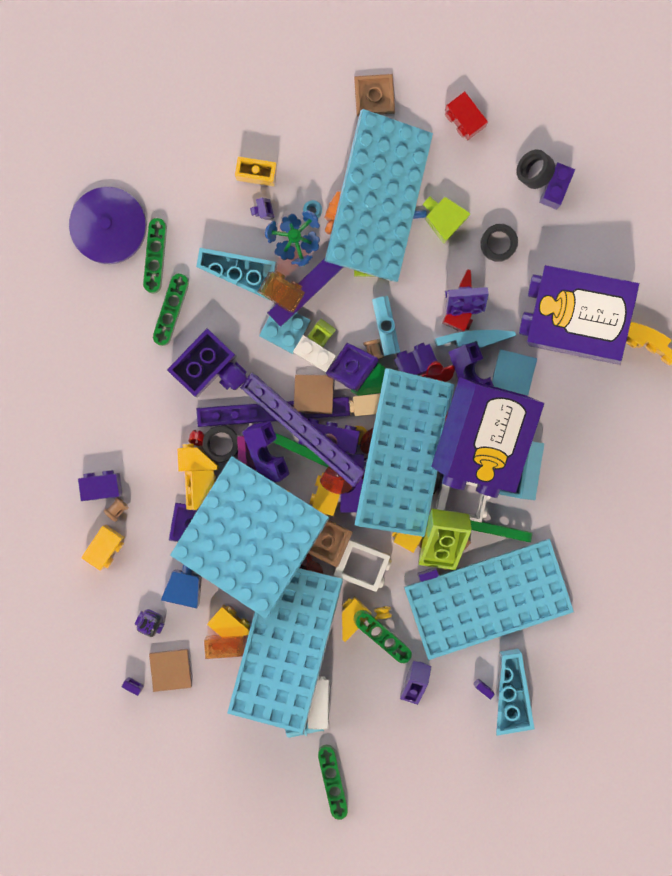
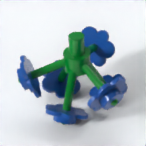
[265,210,320,266]

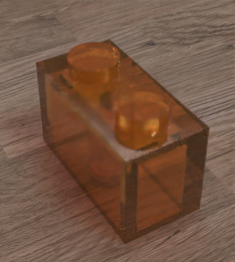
[257,271,305,313]
[204,635,246,659]

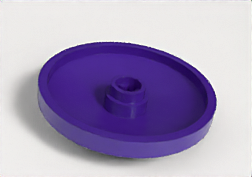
[69,187,147,264]

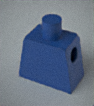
[161,564,201,609]

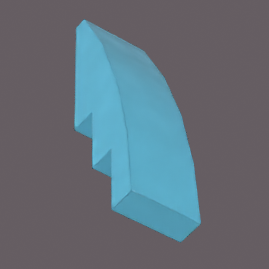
[434,330,516,348]

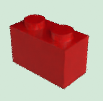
[445,91,488,141]

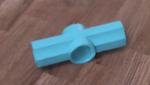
[372,296,400,356]

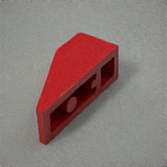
[442,269,473,332]

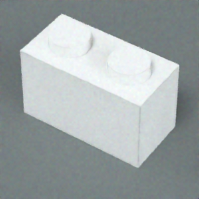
[293,335,336,373]

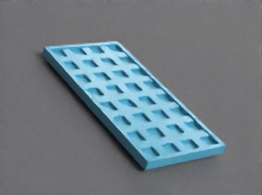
[325,109,433,282]
[355,368,455,537]
[404,539,574,660]
[227,568,343,734]

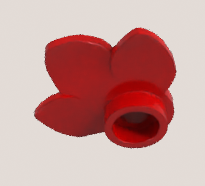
[421,361,455,382]

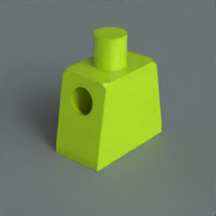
[422,196,470,244]

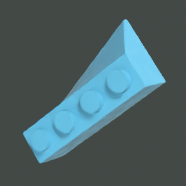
[196,248,278,300]
[496,649,535,736]

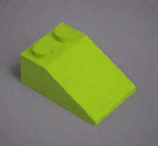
[418,509,472,570]

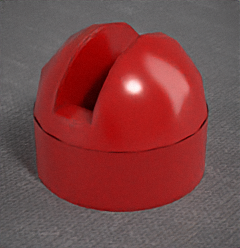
[188,430,204,446]

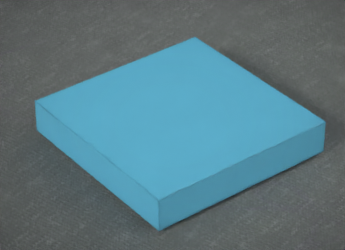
[492,349,537,396]

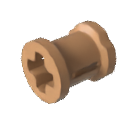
[363,339,384,359]
[103,497,129,522]

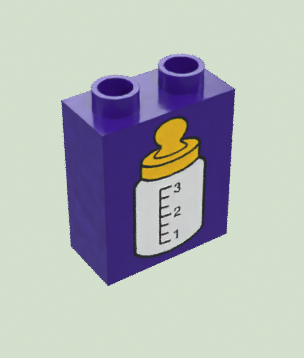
[519,265,640,365]
[431,377,545,498]

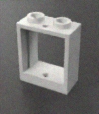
[435,475,490,522]
[333,539,392,592]
[308,676,330,730]

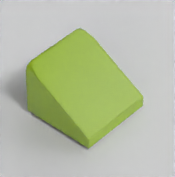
[307,319,336,347]

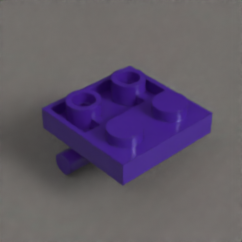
[445,287,489,316]

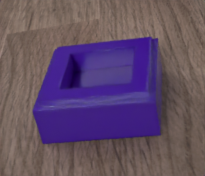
[417,568,439,582]
[121,677,144,696]
[474,679,495,700]

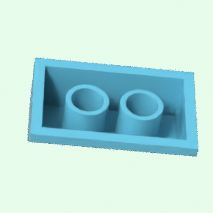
[499,441,545,500]

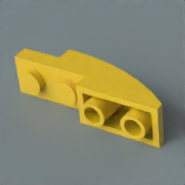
[626,322,672,365]

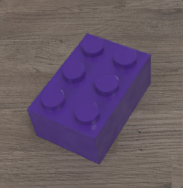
[167,328,237,398]

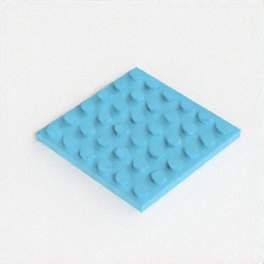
[170,456,330,619]

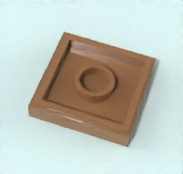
[354,74,395,116]
[294,375,334,414]
[308,520,353,567]
[149,649,192,692]

